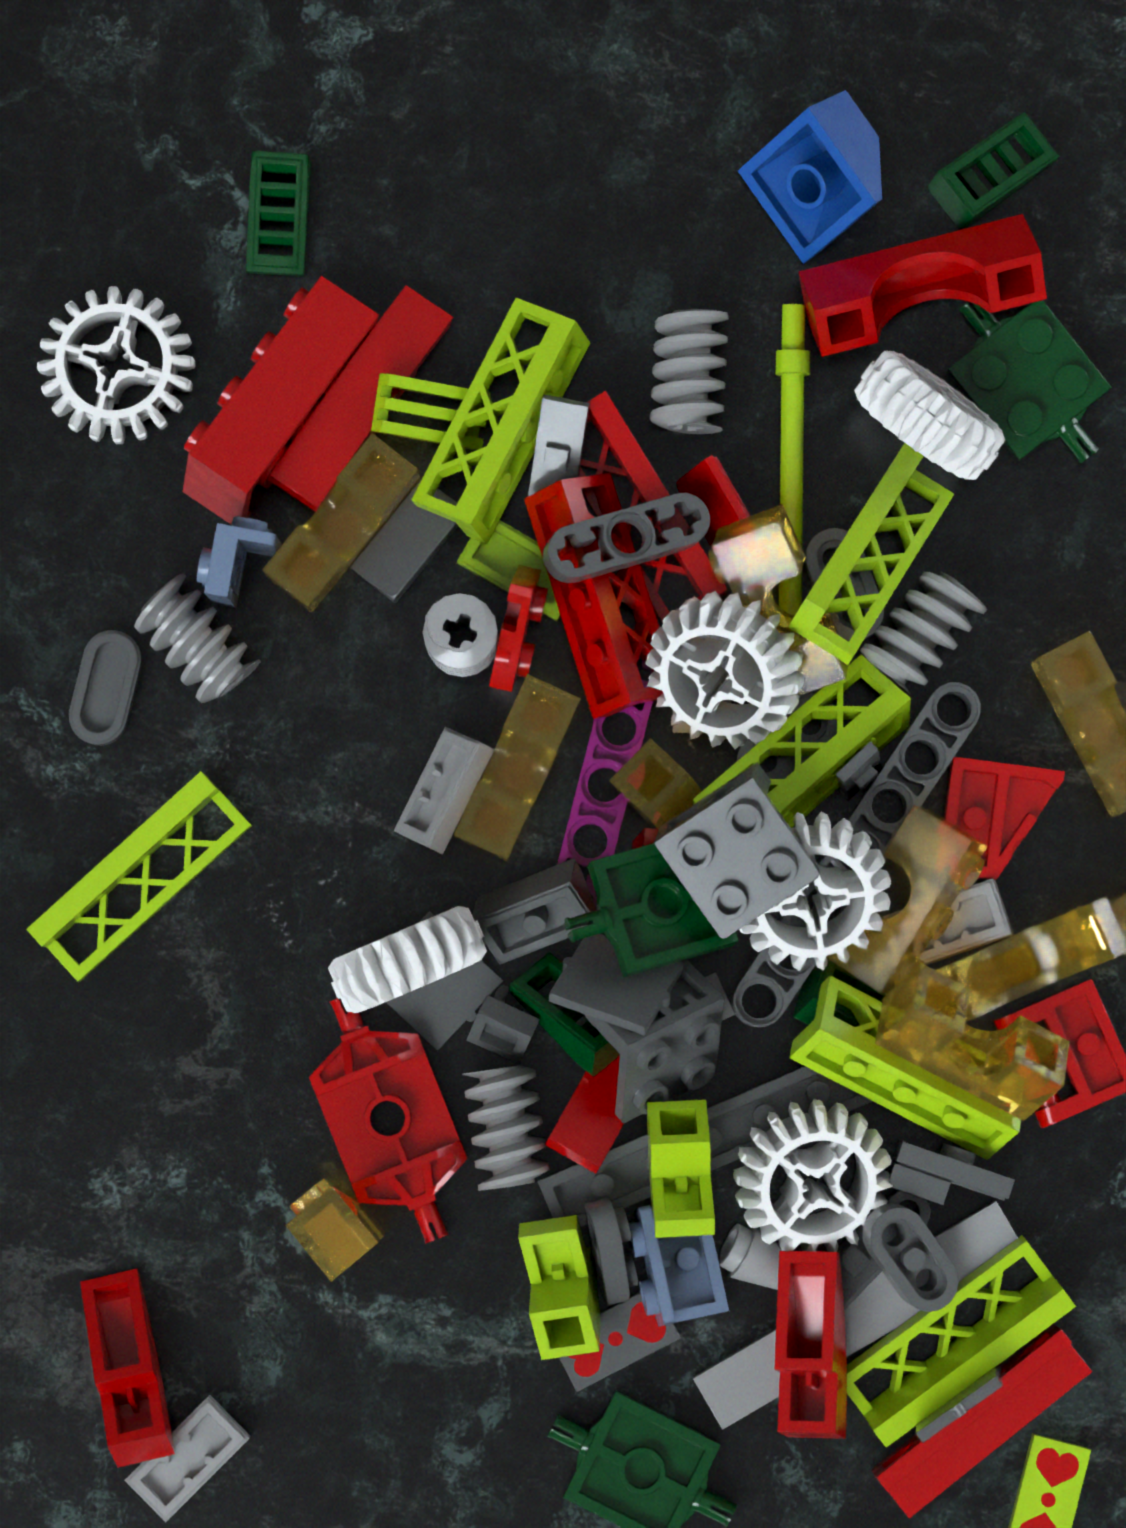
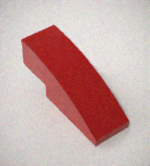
[774,1251,847,1439]
[80,1268,175,1468]

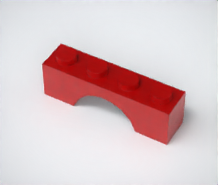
[799,214,1047,357]

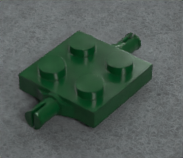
[948,300,1112,464]
[564,843,739,978]
[547,1390,737,1528]

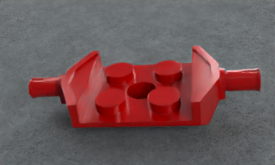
[309,998,468,1244]

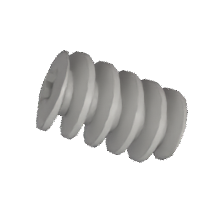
[650,309,729,434]
[860,571,987,699]
[134,573,261,703]
[423,593,499,677]
[462,1065,550,1191]

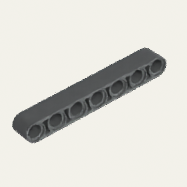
[731,682,981,1027]

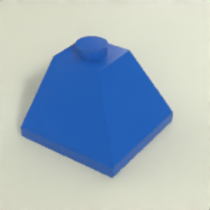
[738,90,882,264]

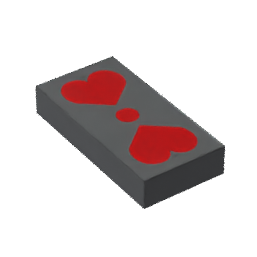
[559,1292,681,1392]

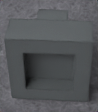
[467,985,540,1064]
[887,1162,951,1225]

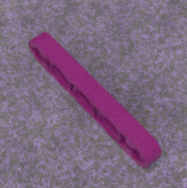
[557,657,653,907]

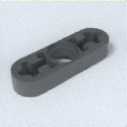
[543,493,710,583]

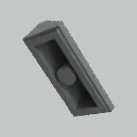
[350,479,458,604]
[472,859,597,965]

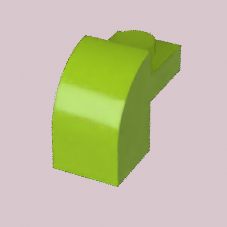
[647,1100,715,1238]
[518,1215,600,1360]

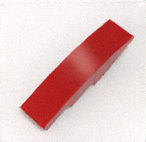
[268,285,454,512]

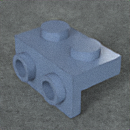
[197,516,283,609]
[629,1205,729,1327]

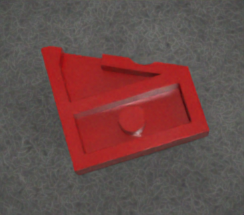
[489,565,549,692]
[937,757,1065,880]

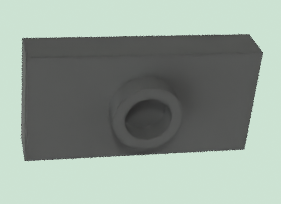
[892,1140,1015,1201]

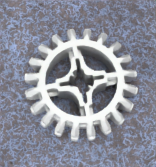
[37,286,195,444]
[854,351,1005,480]
[645,590,805,749]
[739,811,891,971]
[328,906,487,1013]
[733,1098,893,1252]

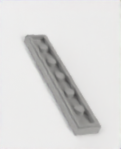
[692,1200,1018,1430]

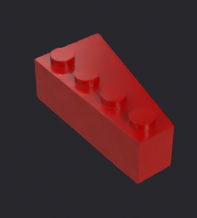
[183,276,379,525]

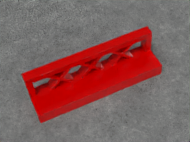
[579,391,728,625]
[524,473,663,719]
[871,1324,1092,1519]

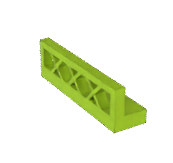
[411,298,590,544]
[788,443,954,665]
[693,655,911,828]
[26,771,252,982]
[789,975,1027,1160]
[847,1235,1076,1448]

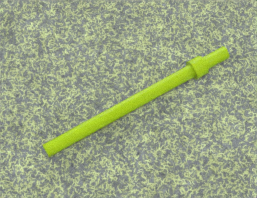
[775,304,810,652]

